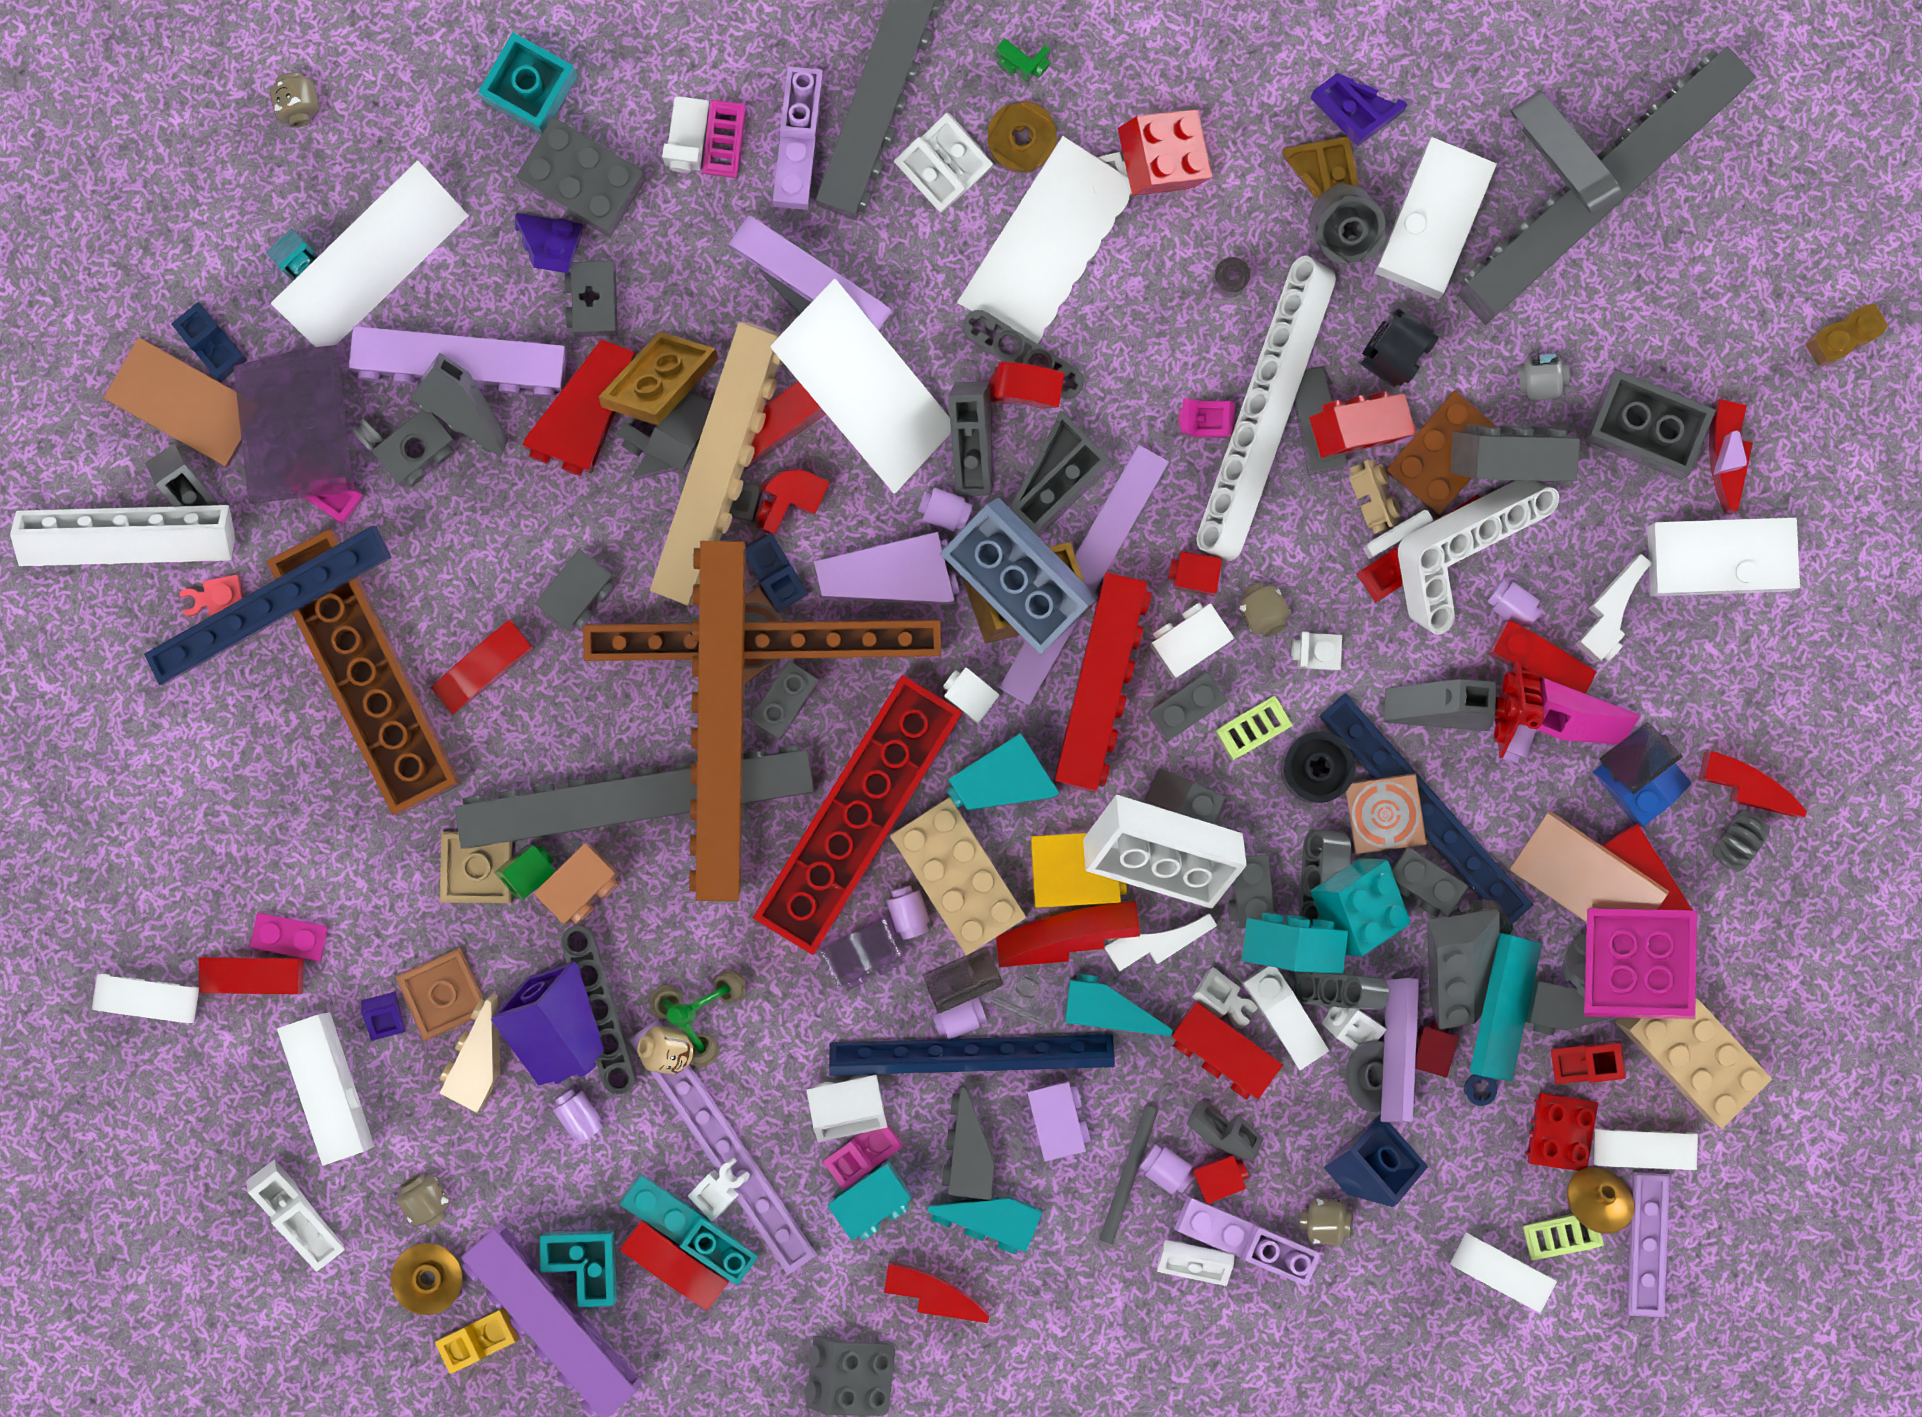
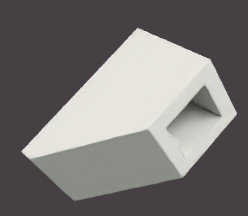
[943,667,999,724]

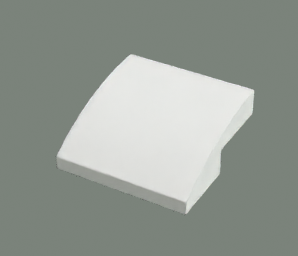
[894,113,996,213]

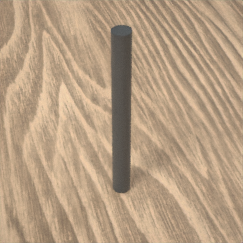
[1099,1104,1159,1244]

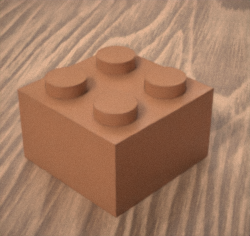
[534,843,621,924]

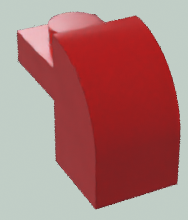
[990,362,1065,409]
[755,470,830,534]
[1550,1041,1626,1085]

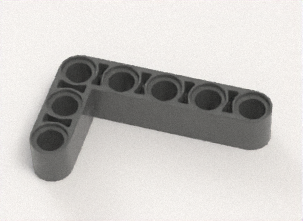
[1294,829,1389,1010]

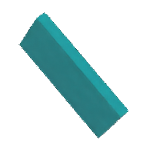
[1470,933,1542,1082]

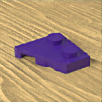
[515,213,583,273]

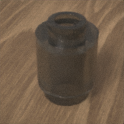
[1212,257,1250,298]

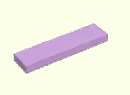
[1381,978,1419,1123]
[1627,1172,1670,1317]

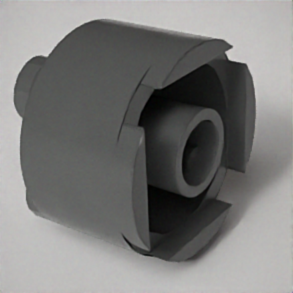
[1308,183,1387,265]

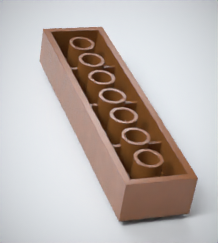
[266,529,462,816]

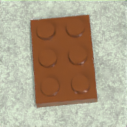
[1386,390,1498,516]

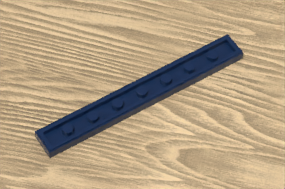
[144,526,392,685]
[1318,693,1534,928]
[829,1034,1115,1076]

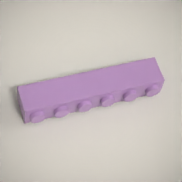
[349,326,568,397]

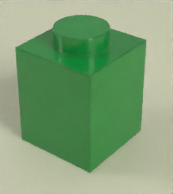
[494,845,556,900]

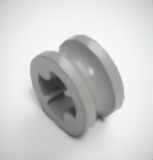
[350,418,384,452]

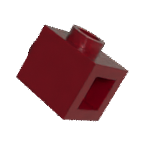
[1415,1021,1459,1078]

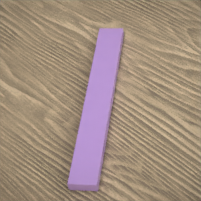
[999,445,1169,706]
[629,1019,817,1275]

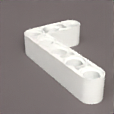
[1398,480,1559,635]

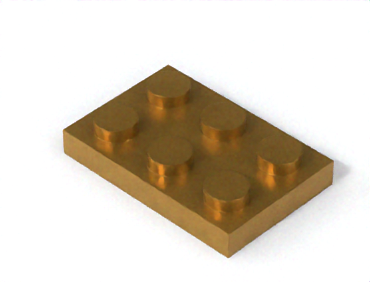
[599,331,719,426]

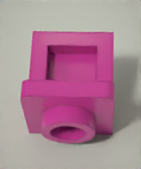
[1178,398,1236,438]

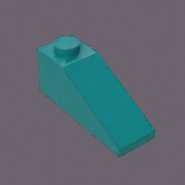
[1064,974,1172,1036]

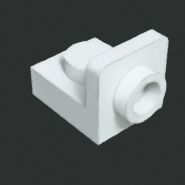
[1291,631,1342,671]
[1322,1007,1387,1050]

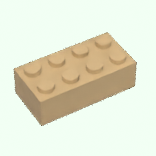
[890,797,1027,956]
[1615,997,1772,1129]

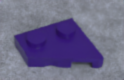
[1310,73,1407,146]

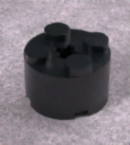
[1358,305,1439,387]
[1280,731,1356,804]

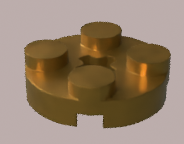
[988,101,1057,173]

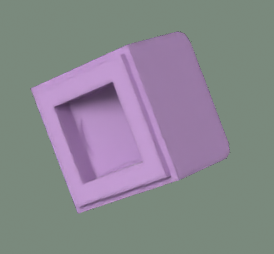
[1714,431,1747,475]

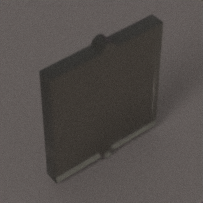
[1599,722,1683,795]

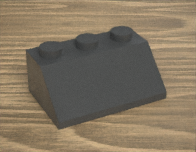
[1427,909,1500,1029]

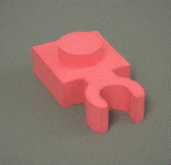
[179,575,243,616]

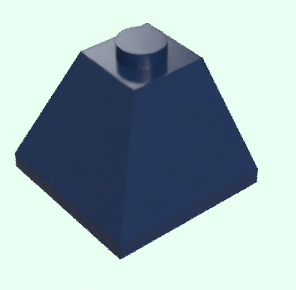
[1324,1114,1428,1207]

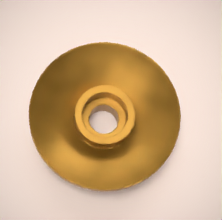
[1566,1167,1634,1234]
[391,1243,463,1315]

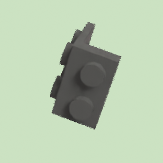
[805,1336,895,1416]

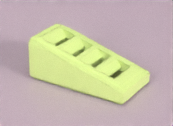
[1214,696,1293,761]
[1522,1214,1604,1261]

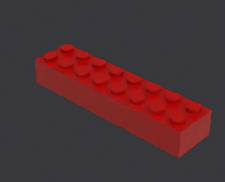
[752,675,963,955]

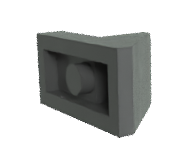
[617,422,678,480]

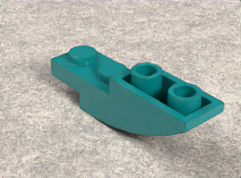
[619,1173,758,1286]

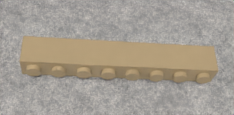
[650,322,783,606]

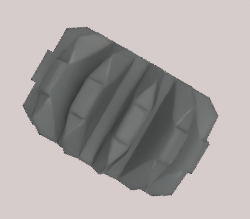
[1713,810,1770,872]

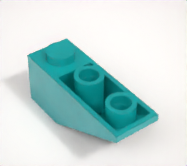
[266,228,318,281]
[927,1196,1042,1255]

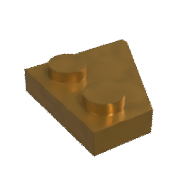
[1282,136,1359,200]

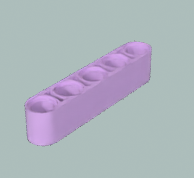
[728,215,892,331]

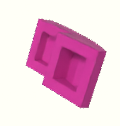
[823,1123,904,1190]

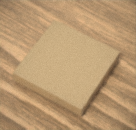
[440,832,513,903]

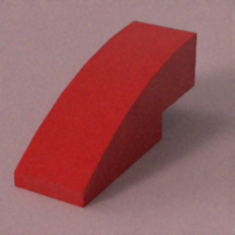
[1709,399,1753,514]
[431,619,534,715]
[1698,751,1807,818]
[198,957,304,994]
[619,1220,729,1310]
[884,1261,989,1323]

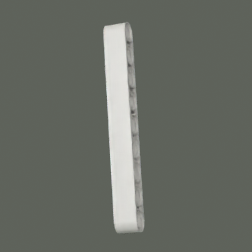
[1196,256,1336,561]

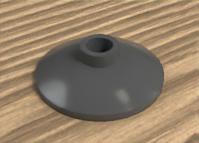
[1346,1041,1384,1112]

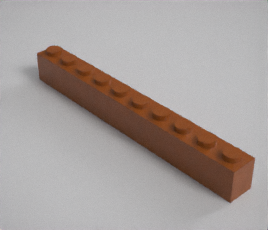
[689,541,746,902]
[583,619,941,661]

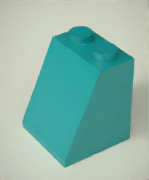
[946,733,1059,811]

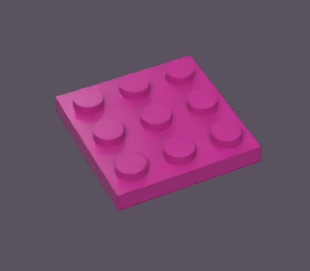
[1584,909,1697,1019]

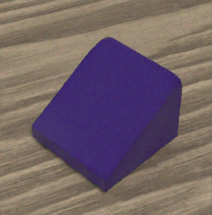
[361,991,406,1041]

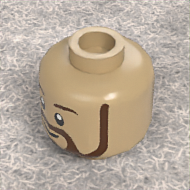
[637,1026,693,1075]

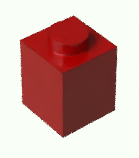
[1168,551,1222,596]
[1191,1153,1249,1204]

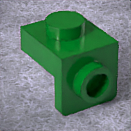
[995,38,1051,82]

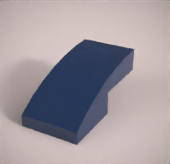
[171,302,247,383]
[746,533,808,612]

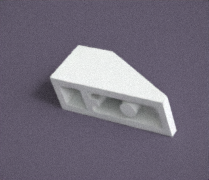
[1241,966,1329,1070]

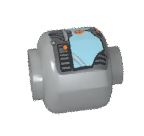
[1519,353,1570,401]

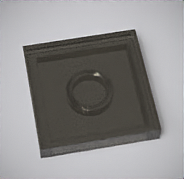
[922,946,1004,1014]

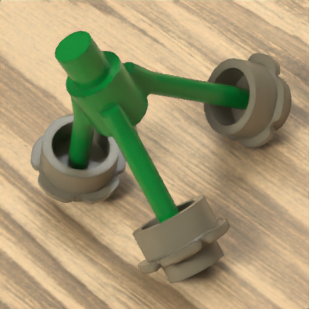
[648,969,747,1068]

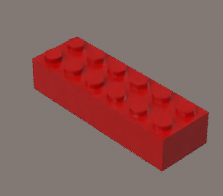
[1053,572,1152,793]

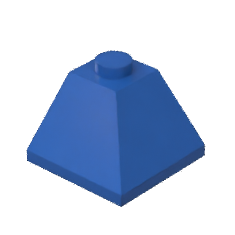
[1593,728,1692,827]

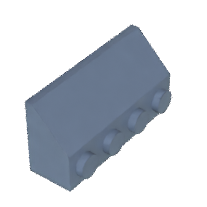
[940,497,1099,655]

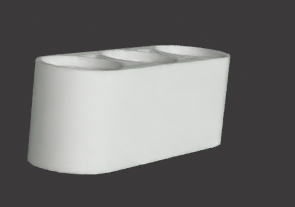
[92,974,199,1023]
[1594,1128,1698,1170]
[1450,1233,1557,1313]

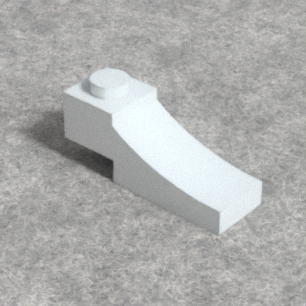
[1575,554,1652,662]
[1104,913,1217,971]
[246,1159,345,1272]

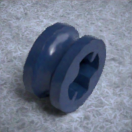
[1464,1075,1497,1106]

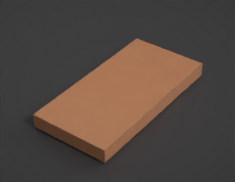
[103,337,262,468]
[1509,811,1669,922]

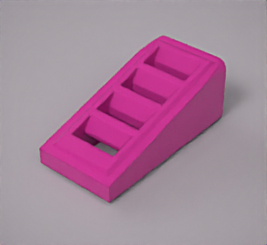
[702,100,746,178]

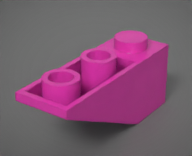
[1535,678,1640,745]

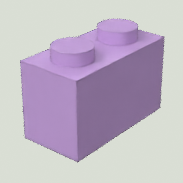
[1027,1080,1091,1162]

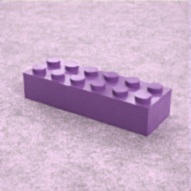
[461,1222,643,1417]

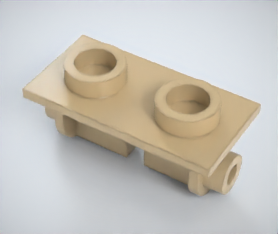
[1348,459,1402,534]

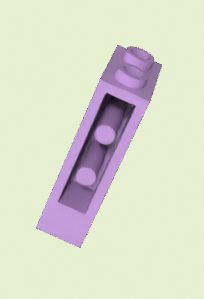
[814,532,960,605]

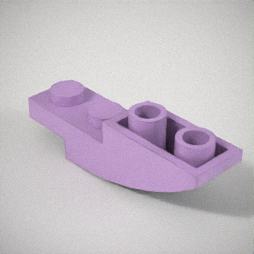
[773,66,823,210]
[1174,1196,1321,1286]

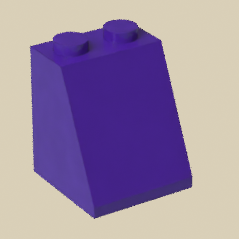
[490,962,604,1086]

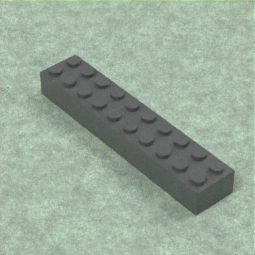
[1457,46,1756,325]

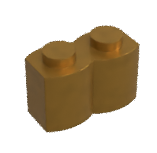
[1806,304,1888,366]

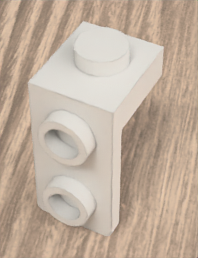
[662,96,709,173]

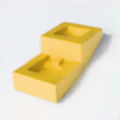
[435,1307,520,1374]

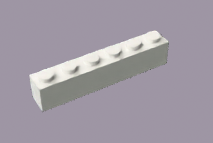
[10,505,235,566]

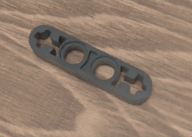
[963,310,1084,399]

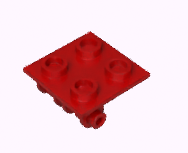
[1493,659,1544,758]
[1525,1092,1598,1171]

